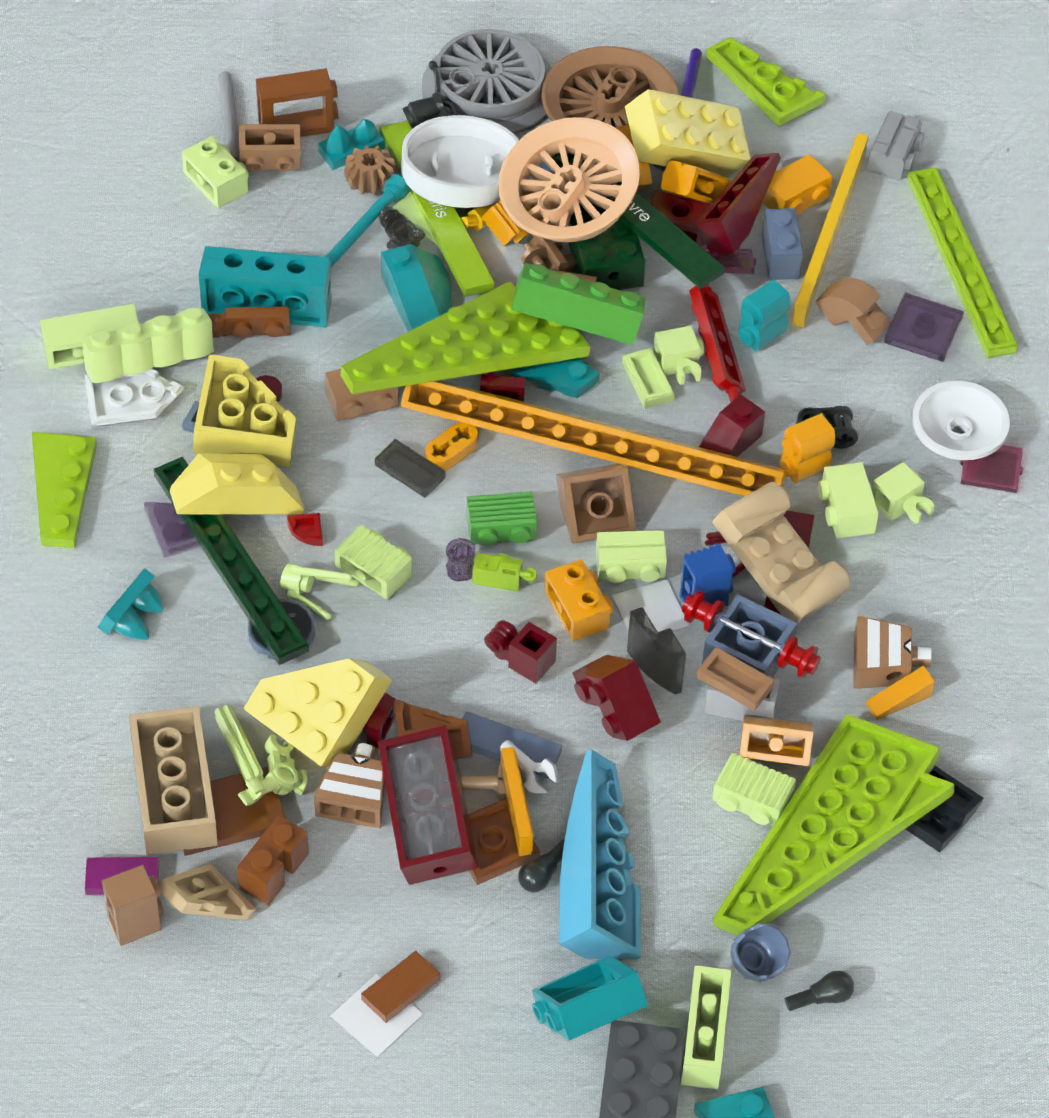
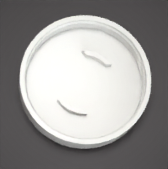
[401,115,519,208]

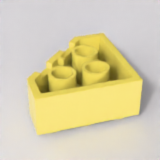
[193,354,296,467]
[244,658,393,767]

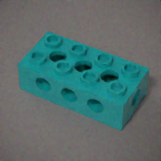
[198,246,332,328]

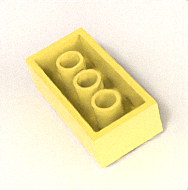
[625,89,751,177]

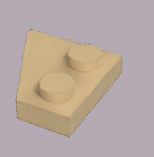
[159,864,256,920]

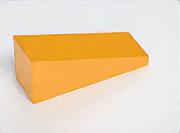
[866,665,935,720]

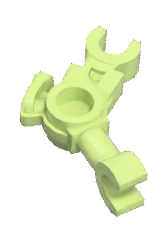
[238,734,307,806]

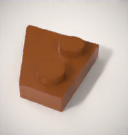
[394,700,473,759]

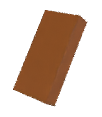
[361,951,440,1023]

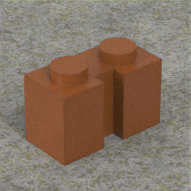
[237,815,309,906]

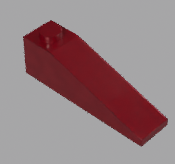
[696,153,781,254]

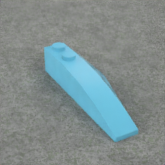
[559,749,641,959]

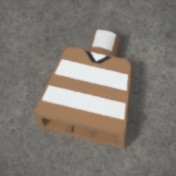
[853,616,931,689]
[314,743,385,829]

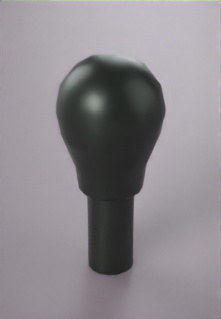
[518,839,565,893]
[784,970,854,1011]

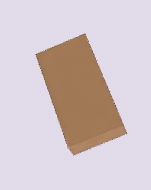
[696,647,774,711]

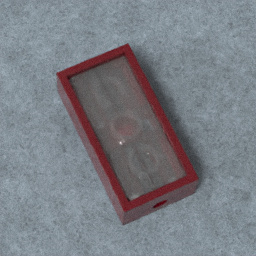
[378,725,478,885]

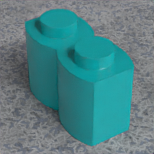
[738,279,791,352]

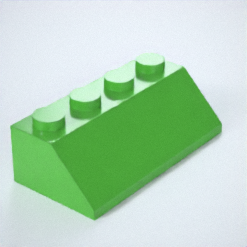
[511,263,646,345]

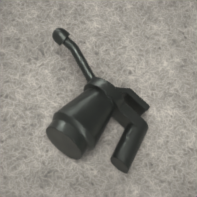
[402,60,458,129]

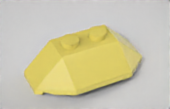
[170,453,304,514]

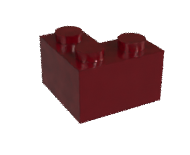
[572,655,661,741]

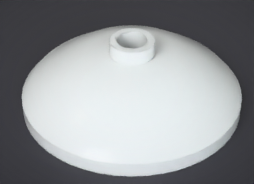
[912,381,1010,460]

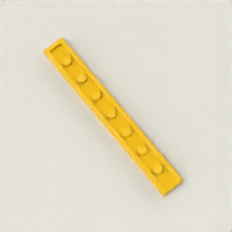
[792,133,868,328]

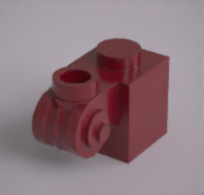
[484,620,557,684]

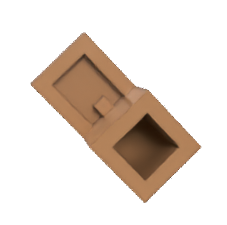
[815,278,891,345]

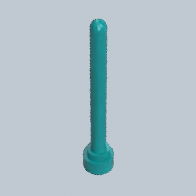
[325,174,411,268]

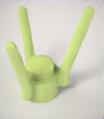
[280,563,359,620]

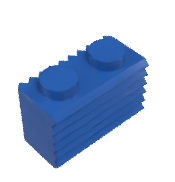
[679,543,736,607]

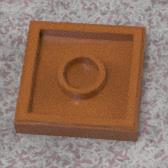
[468,798,540,885]

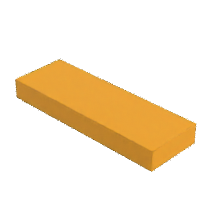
[500,747,534,856]

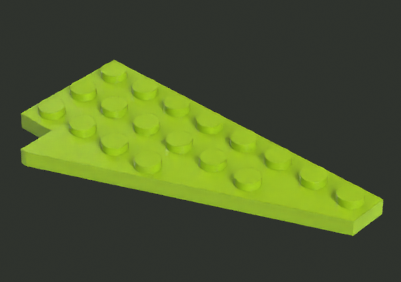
[340,282,590,394]
[713,714,954,936]

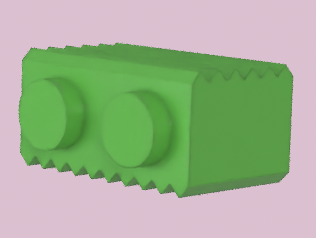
[466,491,537,546]

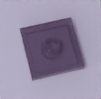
[884,293,964,362]

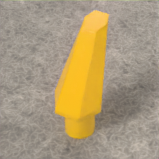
[461,204,494,232]

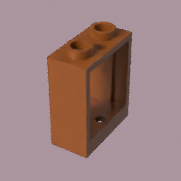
[256,68,339,137]

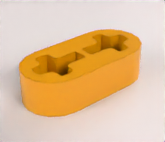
[425,422,478,472]

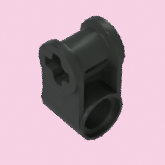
[796,406,858,449]

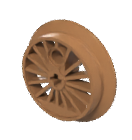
[542,46,679,127]

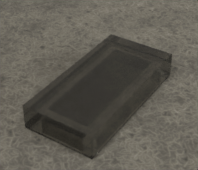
[375,439,446,498]

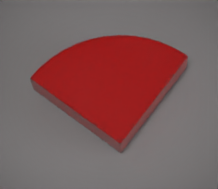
[287,513,323,546]

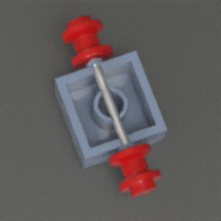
[681,590,821,678]

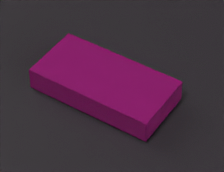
[85,857,159,895]

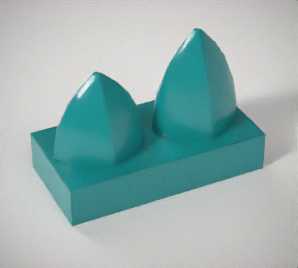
[318,118,385,170]
[98,568,163,640]

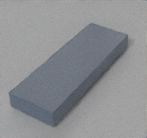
[462,711,562,779]

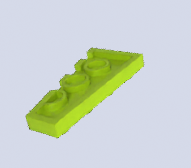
[706,37,826,127]

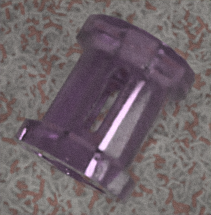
[446,538,476,582]

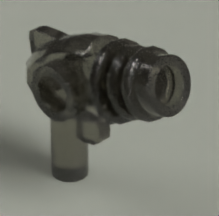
[379,207,426,250]

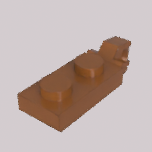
[208,307,291,338]

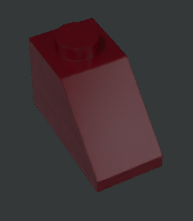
[699,394,765,457]

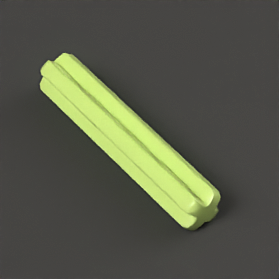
[214,705,264,783]

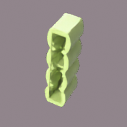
[82,308,214,383]

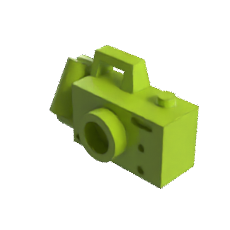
[472,553,538,592]

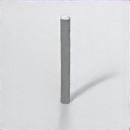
[219,71,239,163]

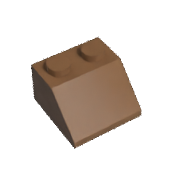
[556,464,636,543]

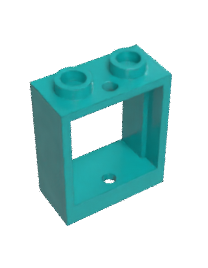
[532,956,648,1041]

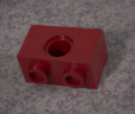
[650,190,711,248]

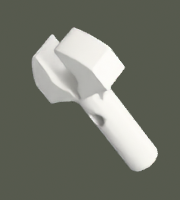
[500,740,558,793]

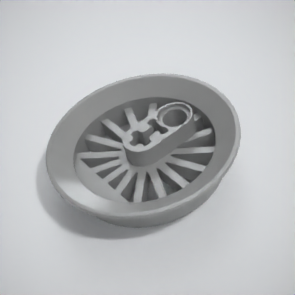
[422,29,552,134]

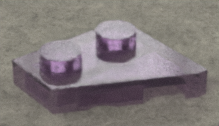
[144,502,200,558]

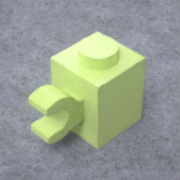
[653,326,704,385]
[872,462,934,524]

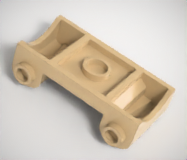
[712,482,850,625]

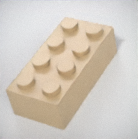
[129,706,218,855]

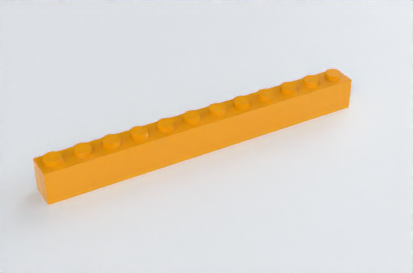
[401,380,788,496]

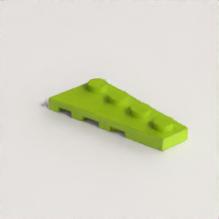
[32,432,97,548]

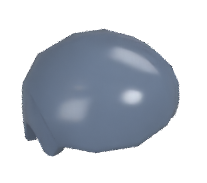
[730,923,791,982]

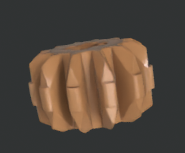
[344,145,396,195]

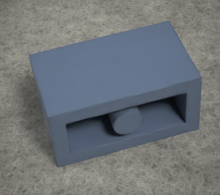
[762,208,803,280]

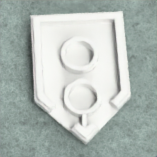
[85,368,184,426]

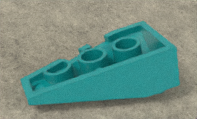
[381,244,452,332]

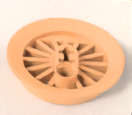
[498,117,640,242]

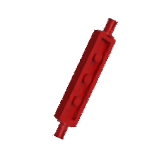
[689,284,746,403]

